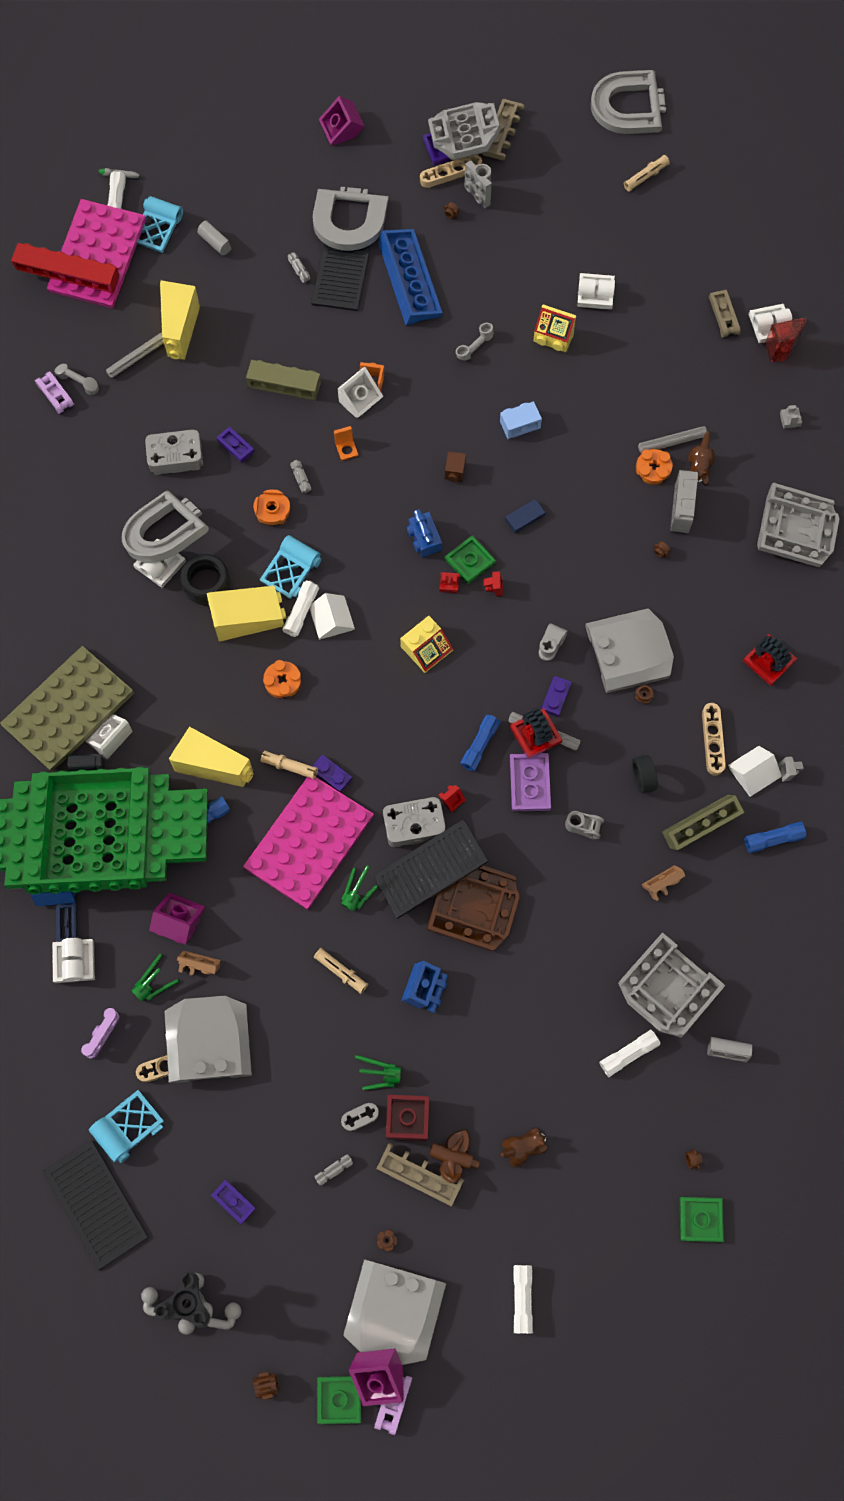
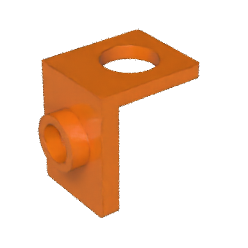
[360,362,384,392]
[334,426,358,461]

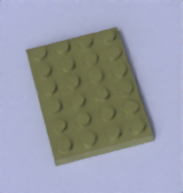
[0,646,134,772]

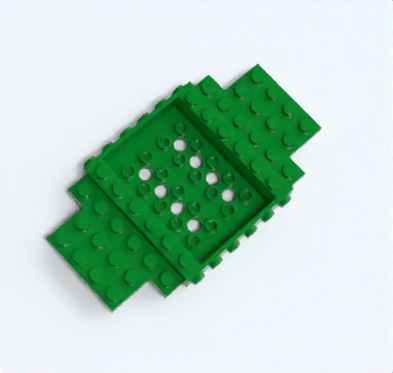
[0,767,208,895]

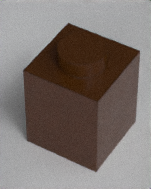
[445,451,466,482]

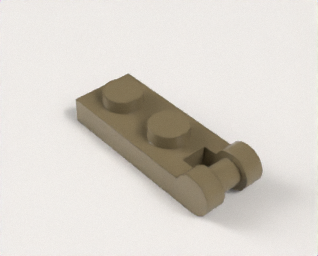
[709,290,740,338]

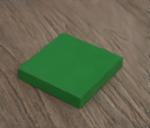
[444,535,496,585]
[679,1197,724,1242]
[317,1376,361,1424]

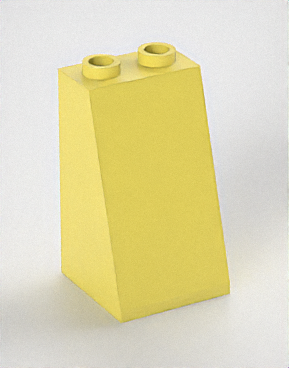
[160,281,200,360]
[207,586,286,642]
[169,727,254,787]

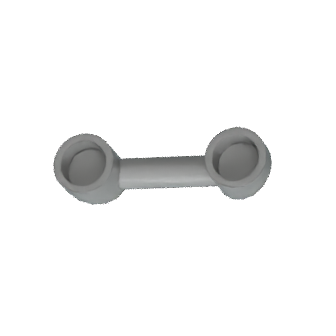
[456,323,494,360]
[55,363,99,395]

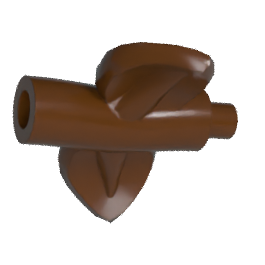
[429,1130,480,1184]

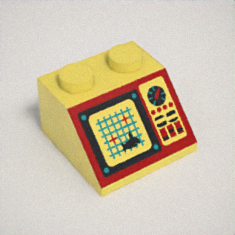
[533,305,576,352]
[400,616,453,673]

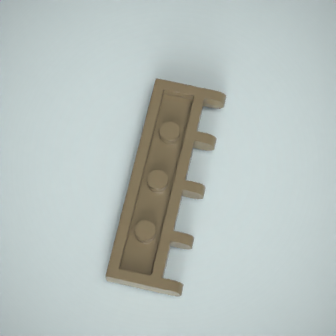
[483,99,525,160]
[376,1142,464,1207]

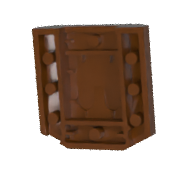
[427,866,519,952]

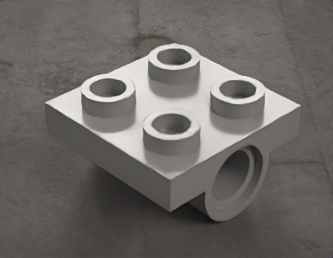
[464,161,492,208]

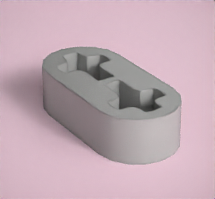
[341,1103,379,1132]

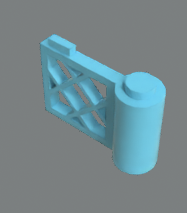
[137,196,183,253]
[260,535,322,599]
[89,1090,164,1163]

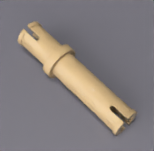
[624,155,670,191]
[261,751,318,780]
[314,948,368,994]

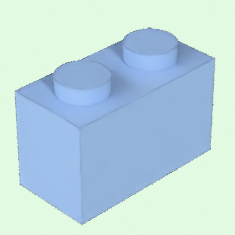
[500,401,542,439]

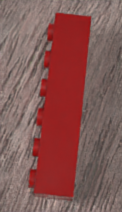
[11,243,120,294]

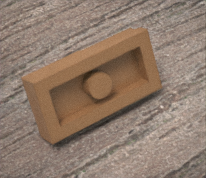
[641,865,685,901]
[177,950,221,975]

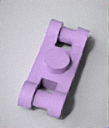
[35,371,74,414]
[81,1008,119,1059]
[374,1375,412,1435]

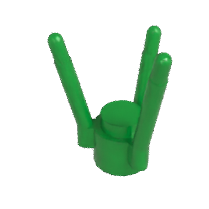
[341,865,378,911]
[131,954,179,1002]
[355,1055,401,1090]

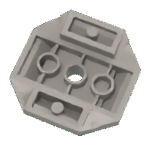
[428,102,500,161]

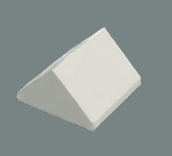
[338,367,383,418]
[309,593,355,640]
[85,714,133,759]
[727,746,782,797]

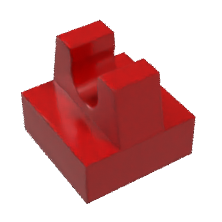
[484,571,503,597]
[439,572,459,593]
[439,785,466,812]

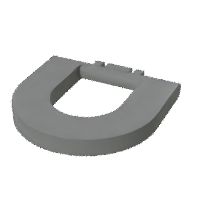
[591,70,666,134]
[313,187,389,251]
[122,491,209,562]

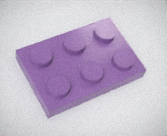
[510,753,551,812]

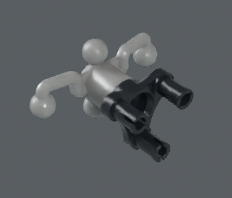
[141,1272,241,1335]

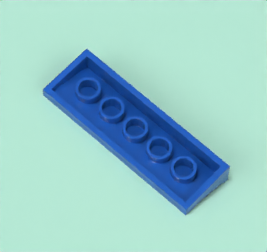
[378,229,442,326]

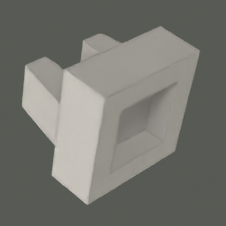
[780,405,802,429]
[778,757,804,782]

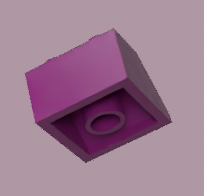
[319,96,365,146]
[149,893,205,945]
[349,1348,404,1406]

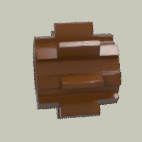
[253,1371,279,1400]

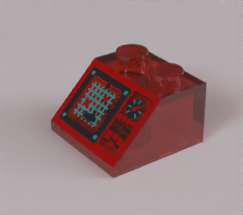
[765,317,807,362]

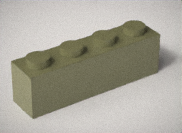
[246,360,321,401]
[662,795,744,850]

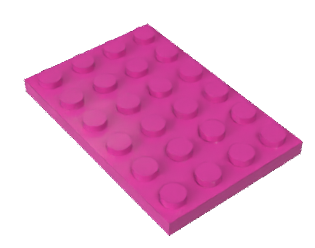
[47,199,146,309]
[243,777,374,910]

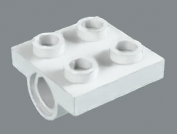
[577,273,615,309]
[749,304,794,344]
[133,538,186,588]
[52,938,95,983]

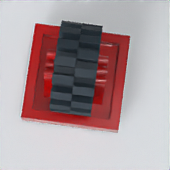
[743,634,797,686]
[510,708,563,759]

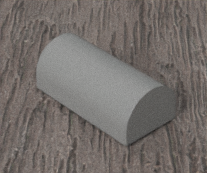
[197,220,232,255]
[707,1037,752,1062]

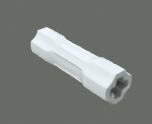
[107,171,126,209]
[282,581,319,637]
[600,1030,660,1077]
[514,1265,533,1333]

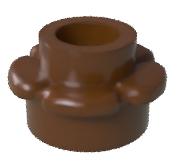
[444,202,460,218]
[654,541,671,558]
[635,685,654,703]
[685,1149,702,1170]
[377,1230,398,1252]

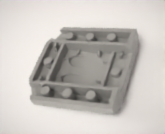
[757,483,839,567]
[585,609,674,694]
[618,932,725,1038]
[165,996,252,1083]
[343,1259,446,1365]

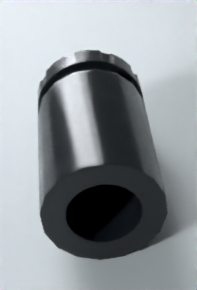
[68,754,105,772]

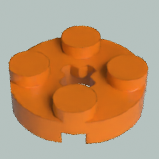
[636,449,673,485]
[254,489,290,525]
[263,660,301,699]

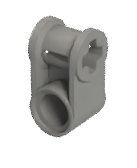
[539,623,568,661]
[565,811,604,839]

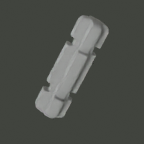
[288,252,310,283]
[290,460,311,493]
[315,1154,353,1185]

